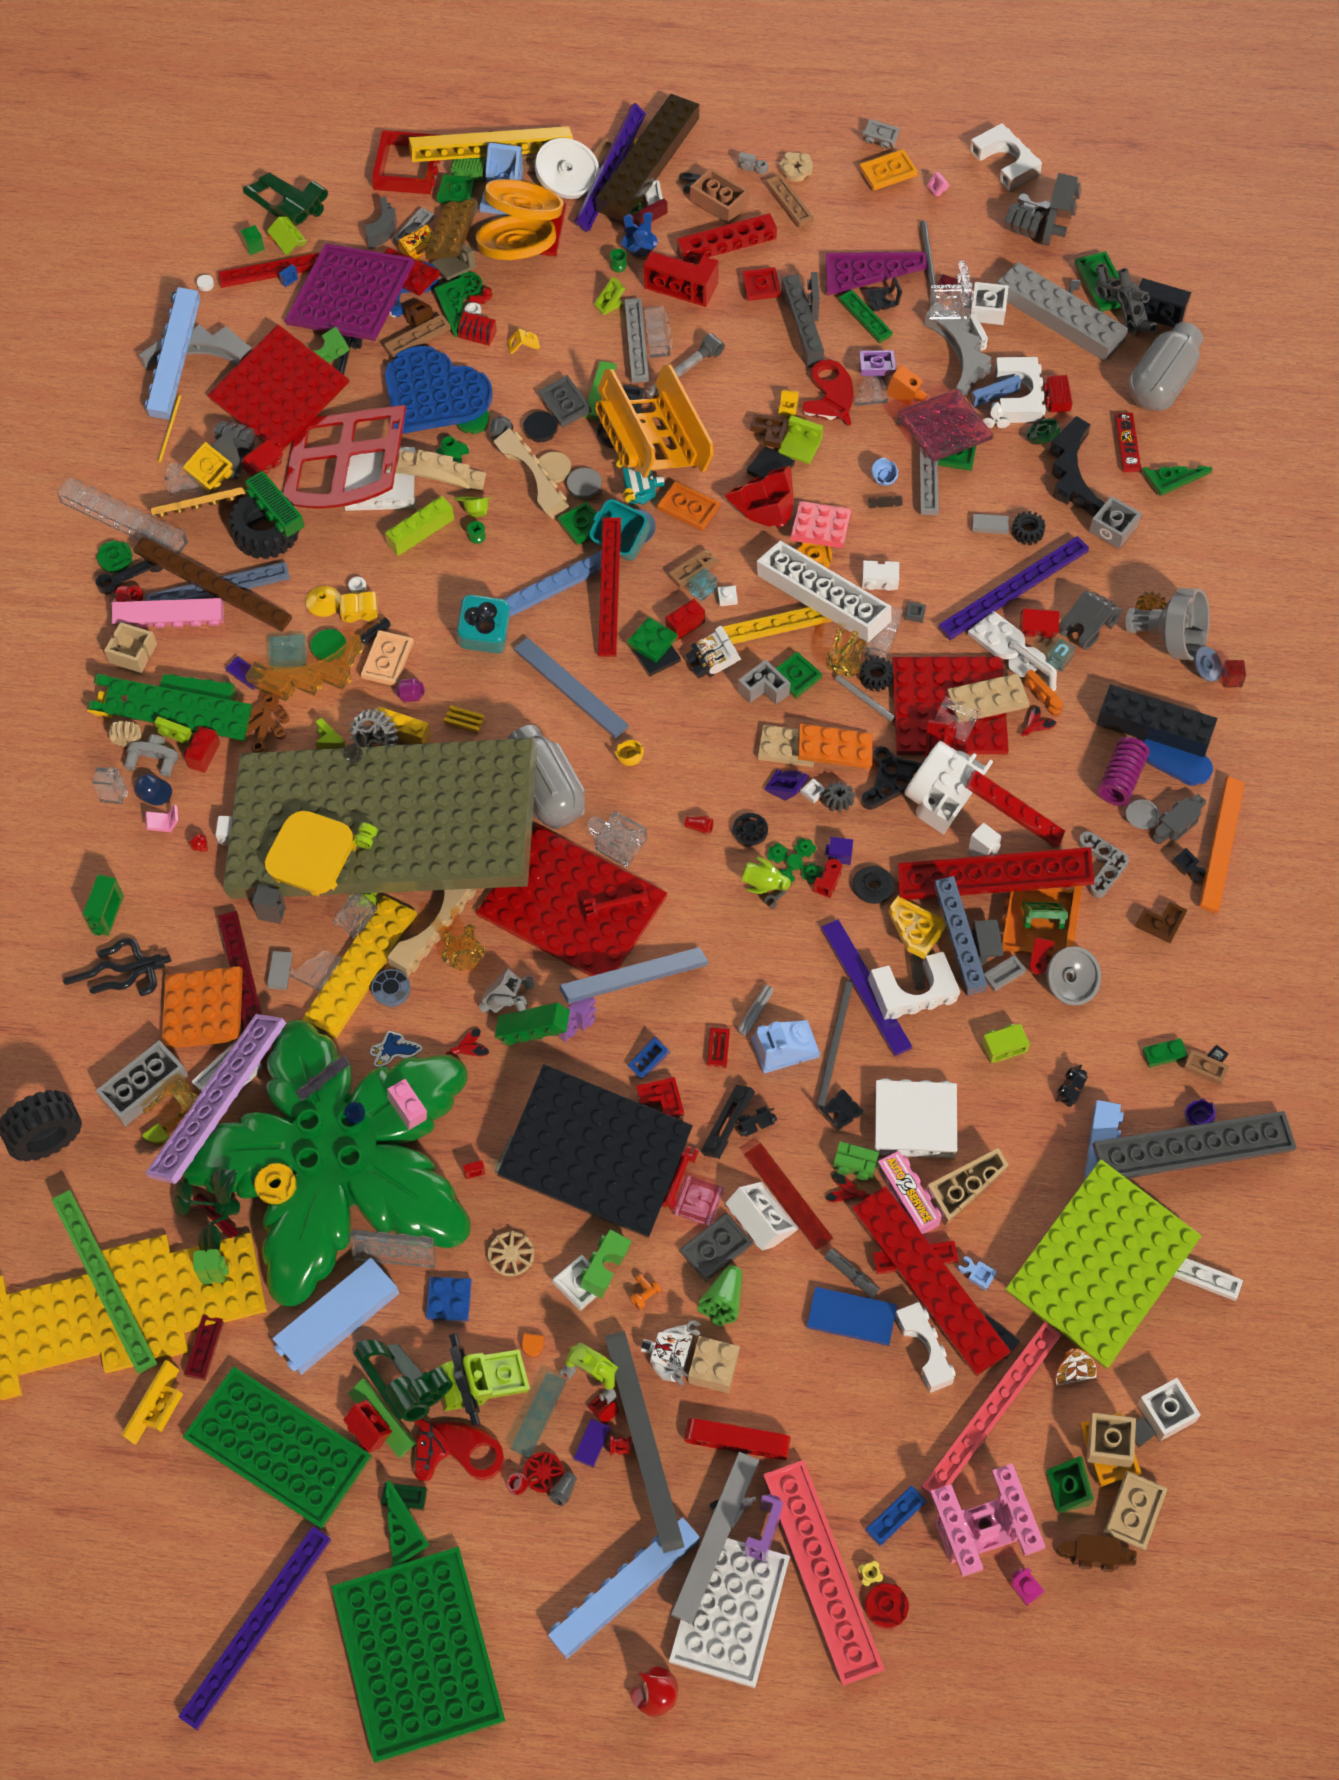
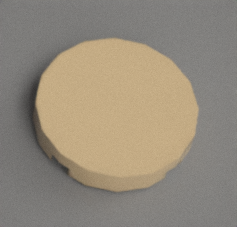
[539,452,571,483]

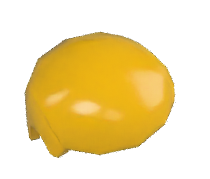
[614,740,644,766]

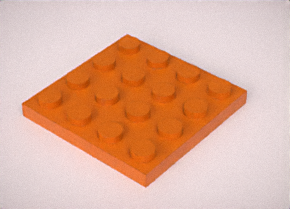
[162,966,243,1049]

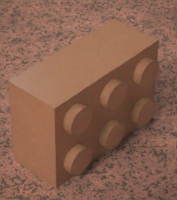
[690,168,749,224]

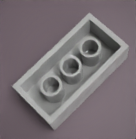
[96,1040,188,1127]

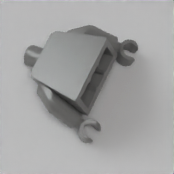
[479,968,535,1013]

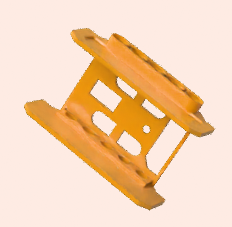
[596,365,713,478]

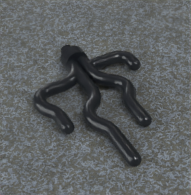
[63,938,172,996]

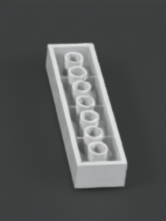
[757,541,891,642]

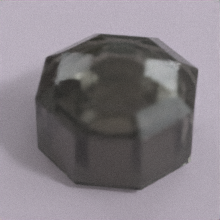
[343,744,363,763]

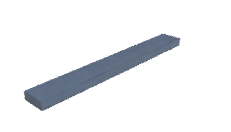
[146,562,290,601]
[514,637,629,739]
[560,947,708,1004]

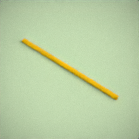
[158,395,181,462]

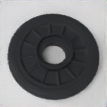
[853,866,895,904]

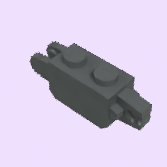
[1153,794,1206,844]

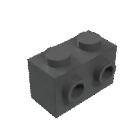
[251,885,286,924]

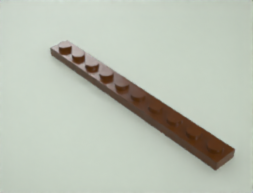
[133,536,292,632]

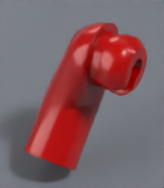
[470,287,493,304]

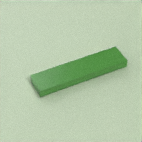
[584,361,617,420]
[348,1379,416,1458]

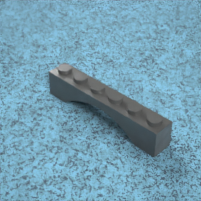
[781,274,824,367]

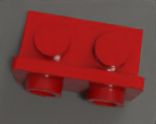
[925,720,957,758]

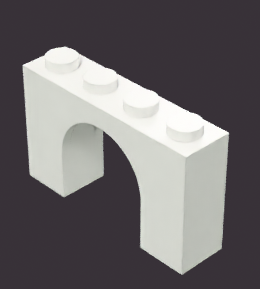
[970,123,1042,191]
[995,357,1046,423]
[868,952,960,1020]

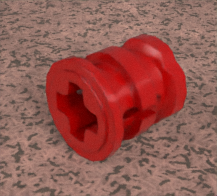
[609,1434,632,1456]

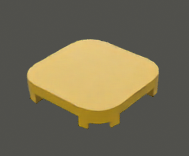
[265,811,357,896]

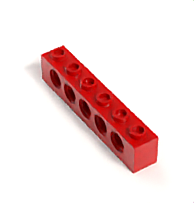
[677,213,777,263]

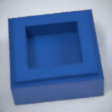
[279,264,298,287]

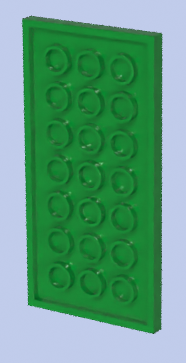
[183,1366,372,1530]

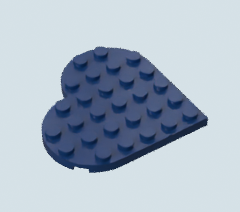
[385,346,493,434]

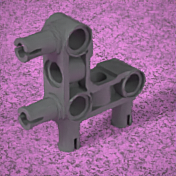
[1095,263,1158,335]

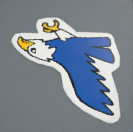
[370,1031,422,1067]

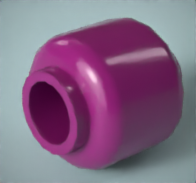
[396,678,425,703]

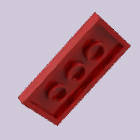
[384,248,440,296]

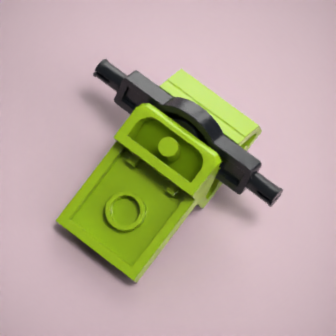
[436,1333,530,1427]

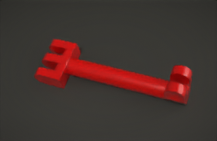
[582,891,650,920]
[662,1146,699,1210]

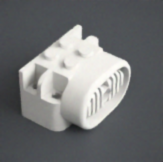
[904,741,993,835]

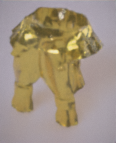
[826,628,866,677]
[441,924,484,971]
[143,1079,198,1131]

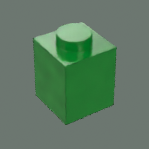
[240,225,265,255]

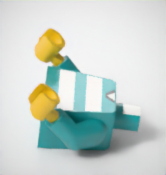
[616,456,665,506]

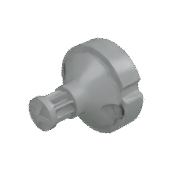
[1126,587,1210,661]

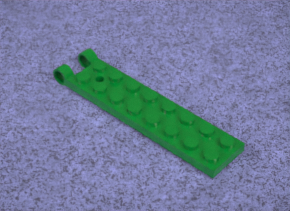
[87,674,253,741]

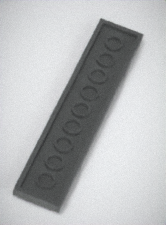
[1092,1111,1297,1179]

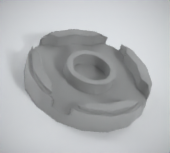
[567,468,602,499]

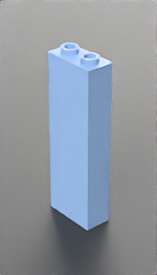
[272,1258,399,1375]

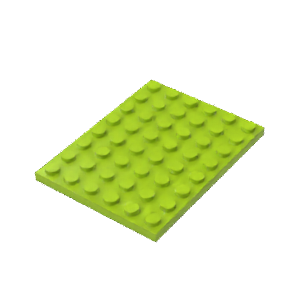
[1005,1159,1202,1369]

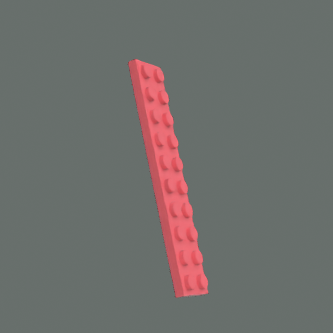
[763,1460,884,1687]

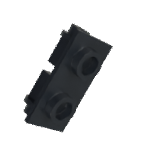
[1056,1064,1088,1107]
[735,1106,777,1137]

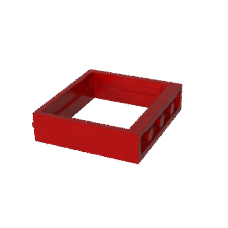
[372,130,441,194]

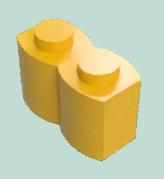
[340,592,378,623]

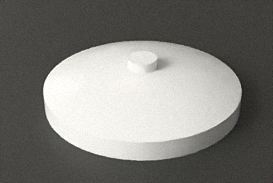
[535,138,599,199]

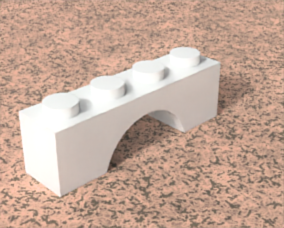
[895,1302,956,1393]

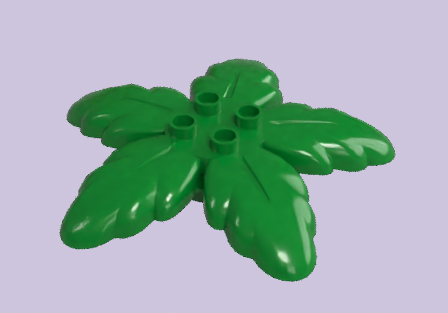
[181,1019,471,1307]

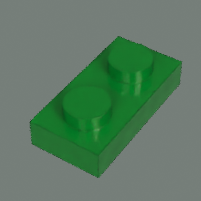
[1143,1038,1188,1068]

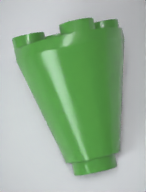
[697,1266,743,1326]

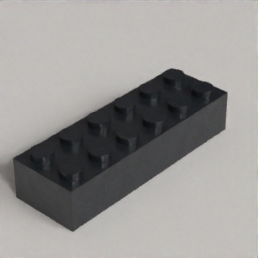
[1096,684,1218,757]

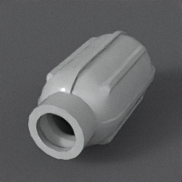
[1129,322,1204,411]
[508,725,585,829]

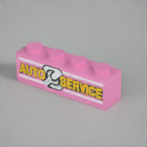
[877,1151,942,1234]

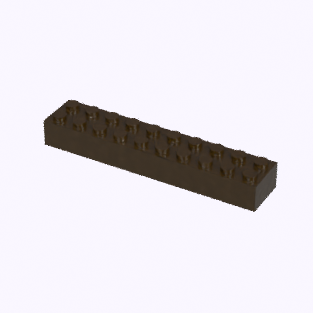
[596,94,699,222]

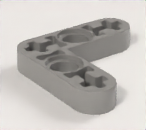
[1078,831,1129,898]

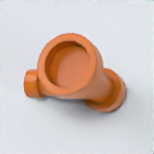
[630,1274,662,1310]

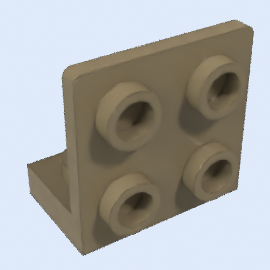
[431,243,476,280]

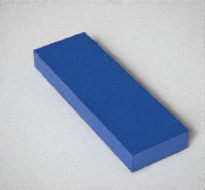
[865,1485,927,1547]

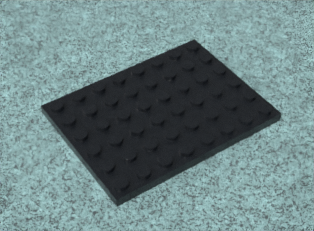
[497,1064,693,1238]

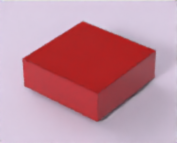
[463,1160,486,1179]

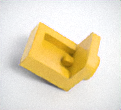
[778,390,799,417]

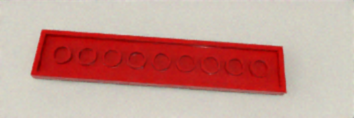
[898,847,1094,900]
[852,1186,1011,1376]

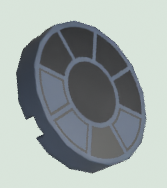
[371,969,411,1007]

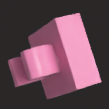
[927,172,950,196]

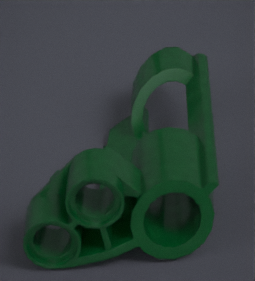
[243,172,328,227]

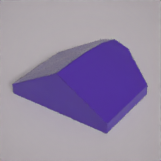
[765,770,808,801]

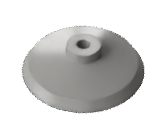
[1126,799,1160,829]

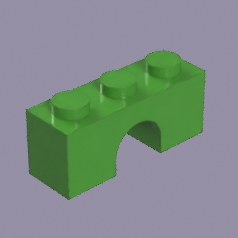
[306,327,350,363]
[579,1230,632,1299]

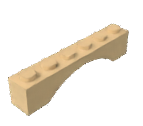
[494,428,569,519]
[387,889,476,977]

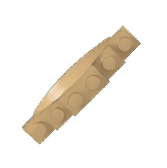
[379,450,486,491]

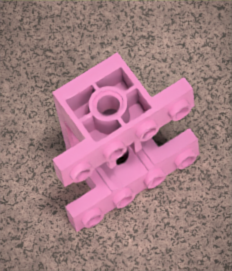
[930,1463,1046,1577]

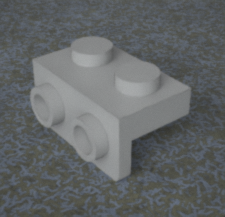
[862,119,900,149]

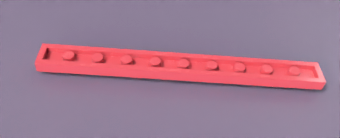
[921,1322,1062,1496]

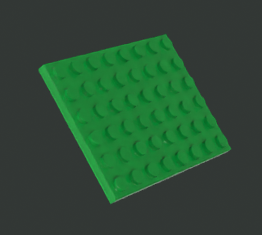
[331,1546,506,1764]

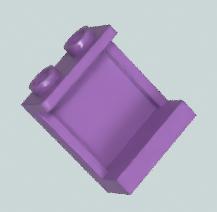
[745,1494,783,1562]

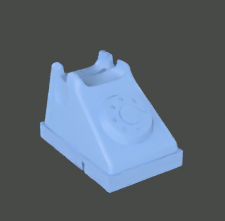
[751,1020,820,1074]

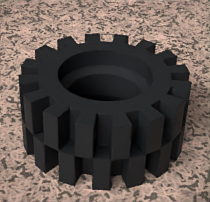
[1012,511,1045,545]
[860,656,893,692]

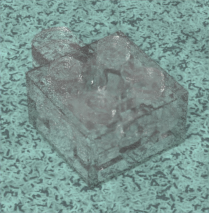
[587,811,647,867]

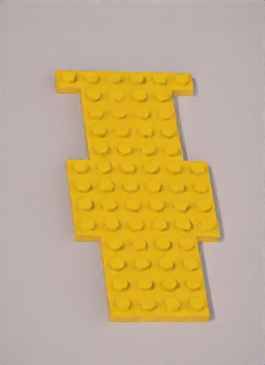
[0,1233,267,1401]

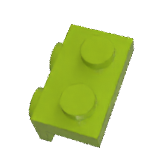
[154,717,195,746]

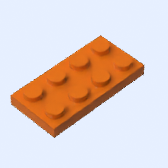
[798,724,872,769]

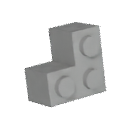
[738,659,790,705]

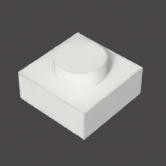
[718,586,738,606]

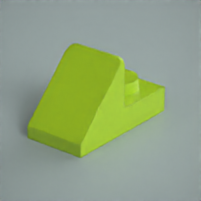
[594,277,626,315]
[316,718,346,750]

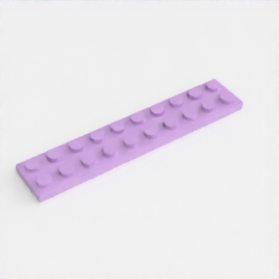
[145,1014,286,1184]

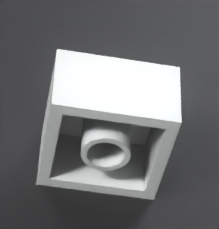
[971,282,1009,325]
[1137,1378,1201,1441]

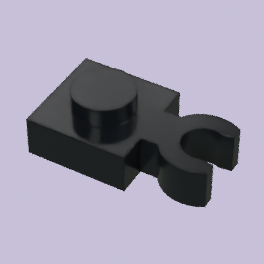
[1171,848,1206,883]

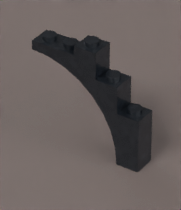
[1050,416,1105,516]

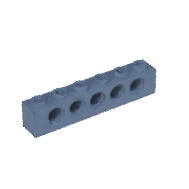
[934,876,987,996]

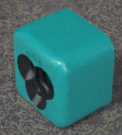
[457,595,510,653]

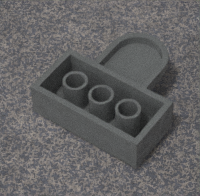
[1042,173,1082,246]

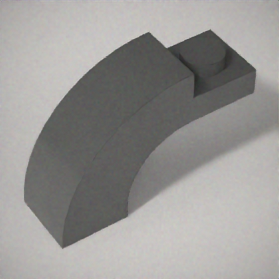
[365,196,397,249]

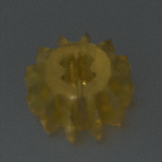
[1135,591,1167,611]

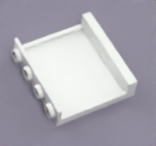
[344,447,416,511]
[874,1079,957,1158]

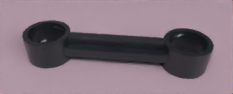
[96,559,163,594]

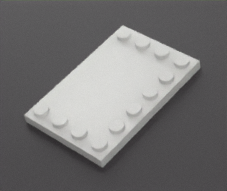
[669,1532,790,1688]

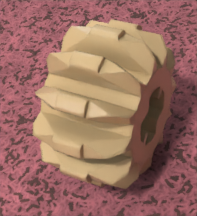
[109,720,141,747]

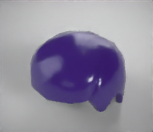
[1184,1099,1216,1126]

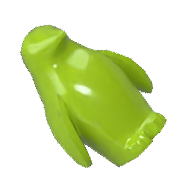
[741,857,791,894]

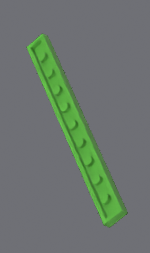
[51,1190,157,1374]

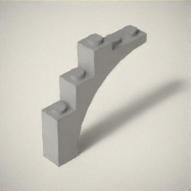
[924,303,992,401]
[139,324,252,370]

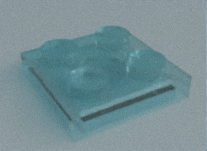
[269,634,307,671]

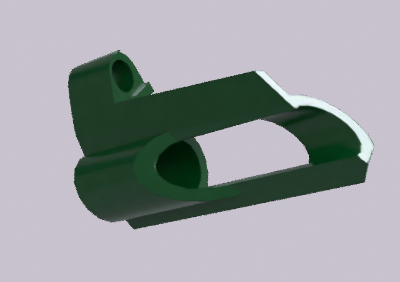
[353,1340,453,1422]

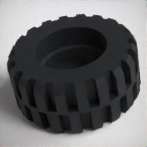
[229,494,300,559]
[0,1090,82,1162]

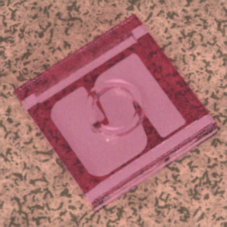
[672,1176,724,1226]

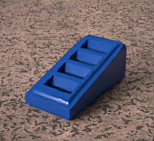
[627,1037,670,1079]

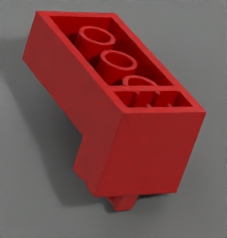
[643,251,718,307]

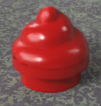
[189,833,208,852]

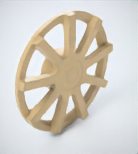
[488,1231,534,1277]

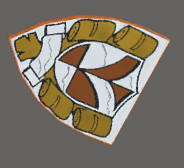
[1055,1348,1097,1386]

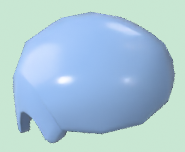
[871,458,898,486]

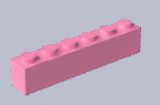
[112,598,224,629]

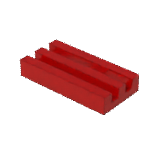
[707,1027,730,1068]

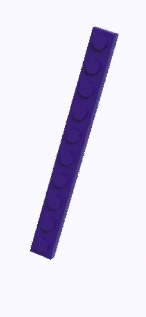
[575,103,646,232]
[938,536,1089,640]
[178,1527,331,1731]

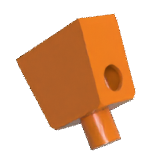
[886,364,928,405]

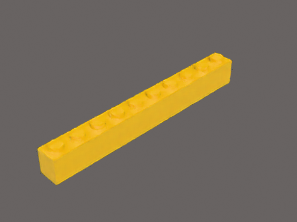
[409,126,573,162]

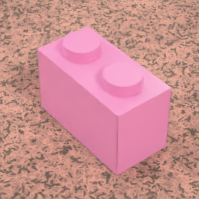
[387,1079,427,1130]

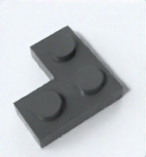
[807,272,820,321]

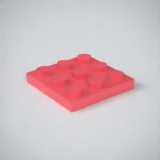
[791,501,852,549]

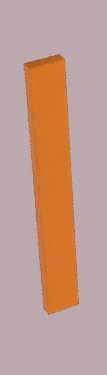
[1199,776,1245,914]

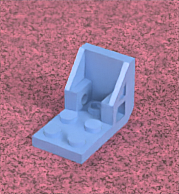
[479,143,523,216]

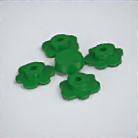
[767,838,822,887]

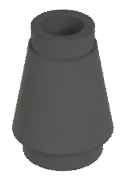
[549,1472,577,1506]

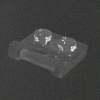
[934,697,980,742]

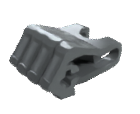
[1005,193,1051,239]
[211,421,254,480]
[1059,591,1122,650]

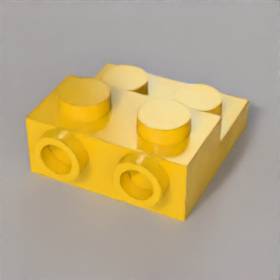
[183,442,233,493]

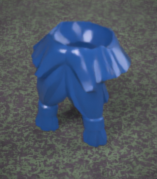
[621,212,658,257]

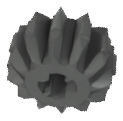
[823,780,855,813]

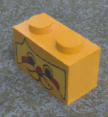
[398,225,433,260]

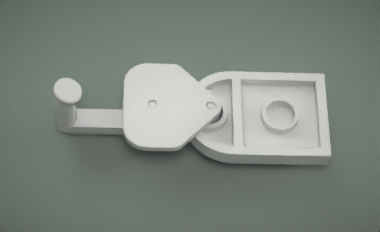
[968,611,1057,691]

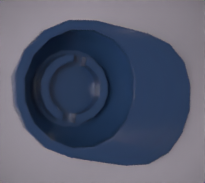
[134,773,172,806]

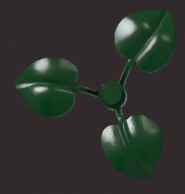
[172,1169,240,1252]

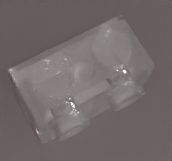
[92,767,128,804]

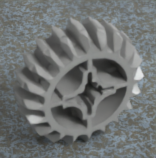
[349,709,399,747]

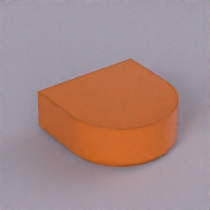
[522,1333,545,1357]

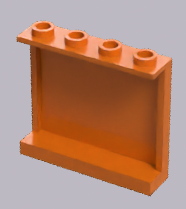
[1000,886,1082,959]

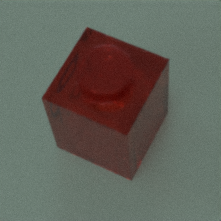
[1222,660,1246,688]

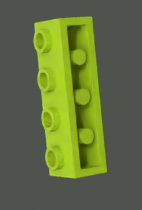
[385,496,454,556]

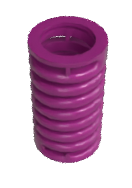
[1097,737,1150,806]

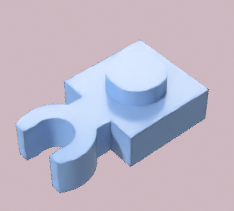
[957,1256,997,1291]

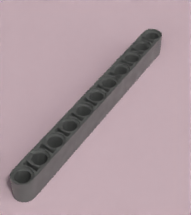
[605,1330,685,1554]

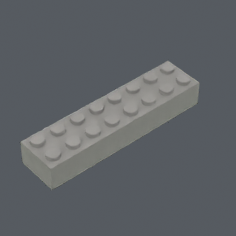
[998,262,1128,362]

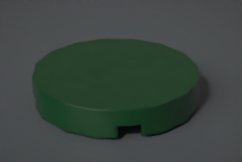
[1026,418,1061,445]

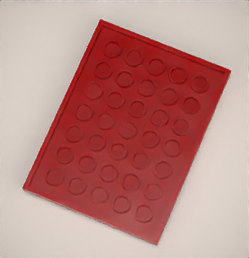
[476,825,667,976]

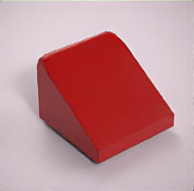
[587,1395,619,1424]

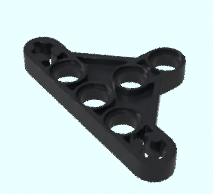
[862,746,924,810]

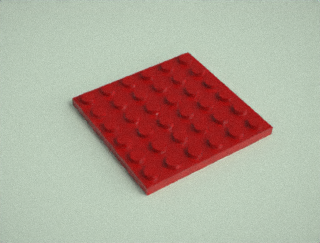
[207,324,350,452]
[892,656,1009,755]

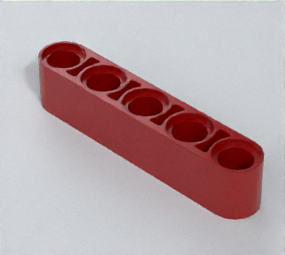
[684,1418,791,1460]

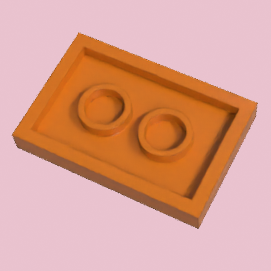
[657,481,721,532]

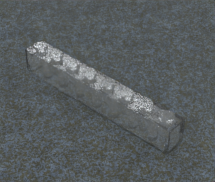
[57,478,188,555]

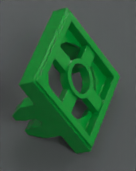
[1022,901,1068,929]

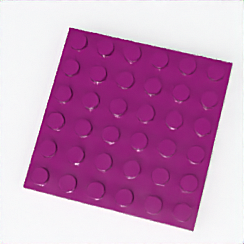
[285,243,415,341]

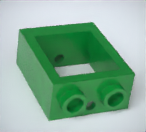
[82,874,124,936]

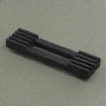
[700,1085,755,1159]

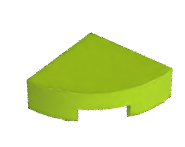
[142,1123,170,1144]

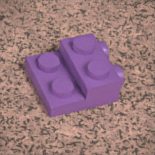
[859,350,896,377]
[559,997,597,1042]

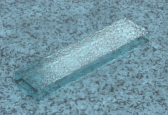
[510,1372,566,1458]

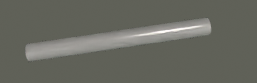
[835,674,895,722]

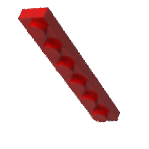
[965,770,1065,848]

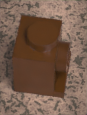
[405,301,433,328]

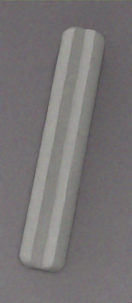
[738,985,773,1036]

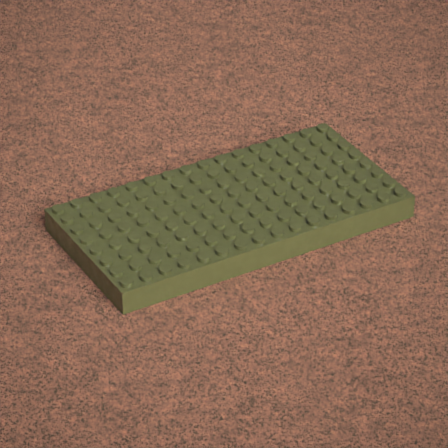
[223,738,537,899]

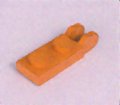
[1024,669,1063,716]

